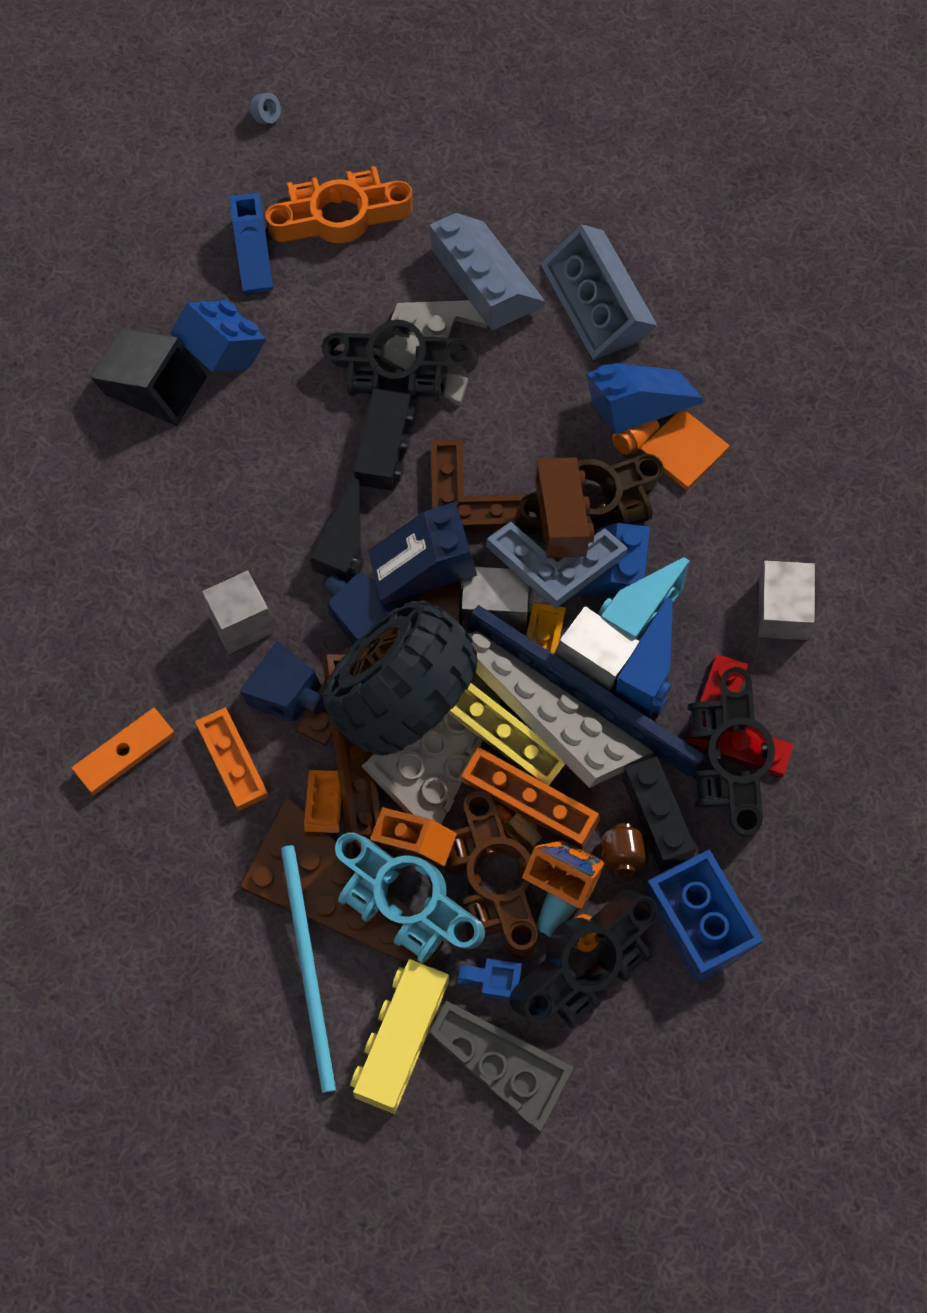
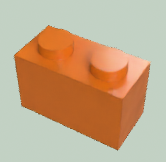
[370,807,457,866]

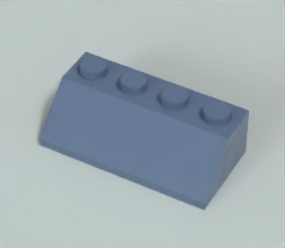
[429,213,546,331]
[540,224,658,360]

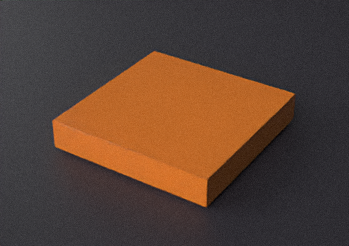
[639,410,730,491]

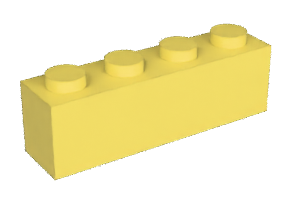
[448,683,565,786]
[350,959,449,1114]

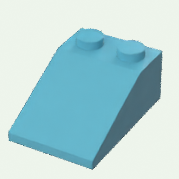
[598,557,690,642]

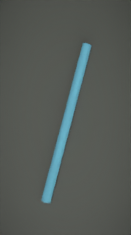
[281,845,336,1093]

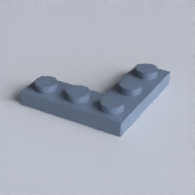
[486,522,628,609]

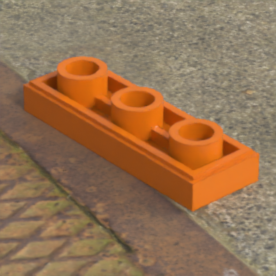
[71,707,176,796]

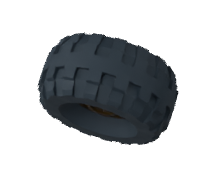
[323,601,478,756]

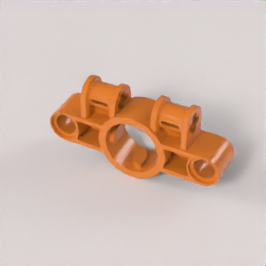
[266,166,413,243]

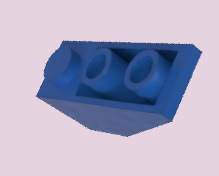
[229,193,274,294]

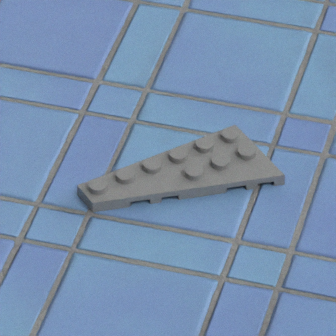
[361,672,501,825]

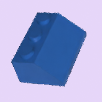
[645,849,764,984]

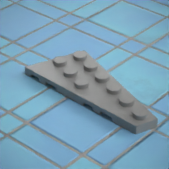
[469,631,653,788]

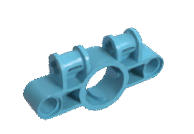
[335,833,485,964]

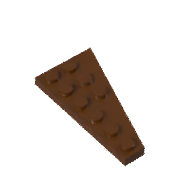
[240,797,444,968]

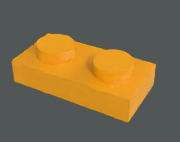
[526,602,566,655]

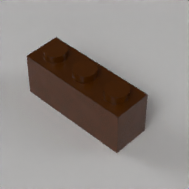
[534,457,594,558]

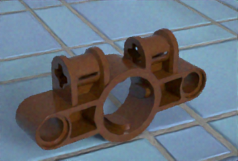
[445,791,538,958]

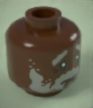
[601,823,647,878]

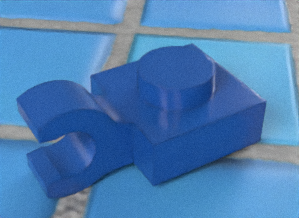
[457,958,522,1001]

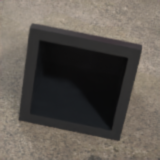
[91,329,207,426]

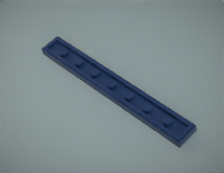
[467,605,705,777]

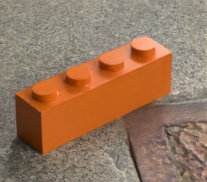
[461,747,600,849]

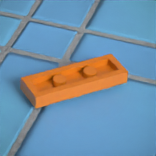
[195,707,269,811]

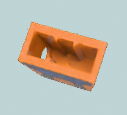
[522,841,605,909]

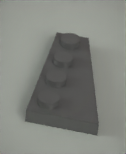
[429,1001,574,1135]

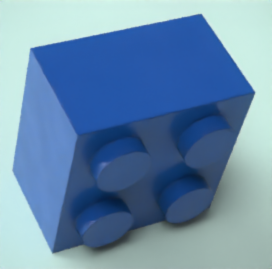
[170,300,267,372]

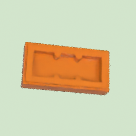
[304,770,342,833]

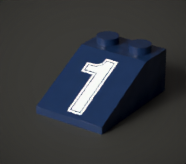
[368,502,478,605]

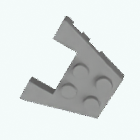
[380,300,487,406]

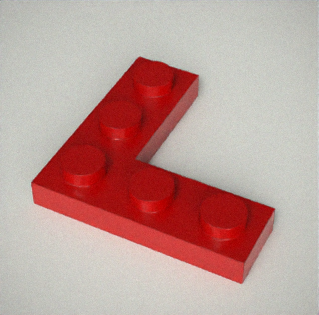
[686,654,794,778]

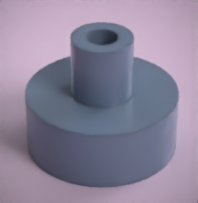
[250,93,281,124]

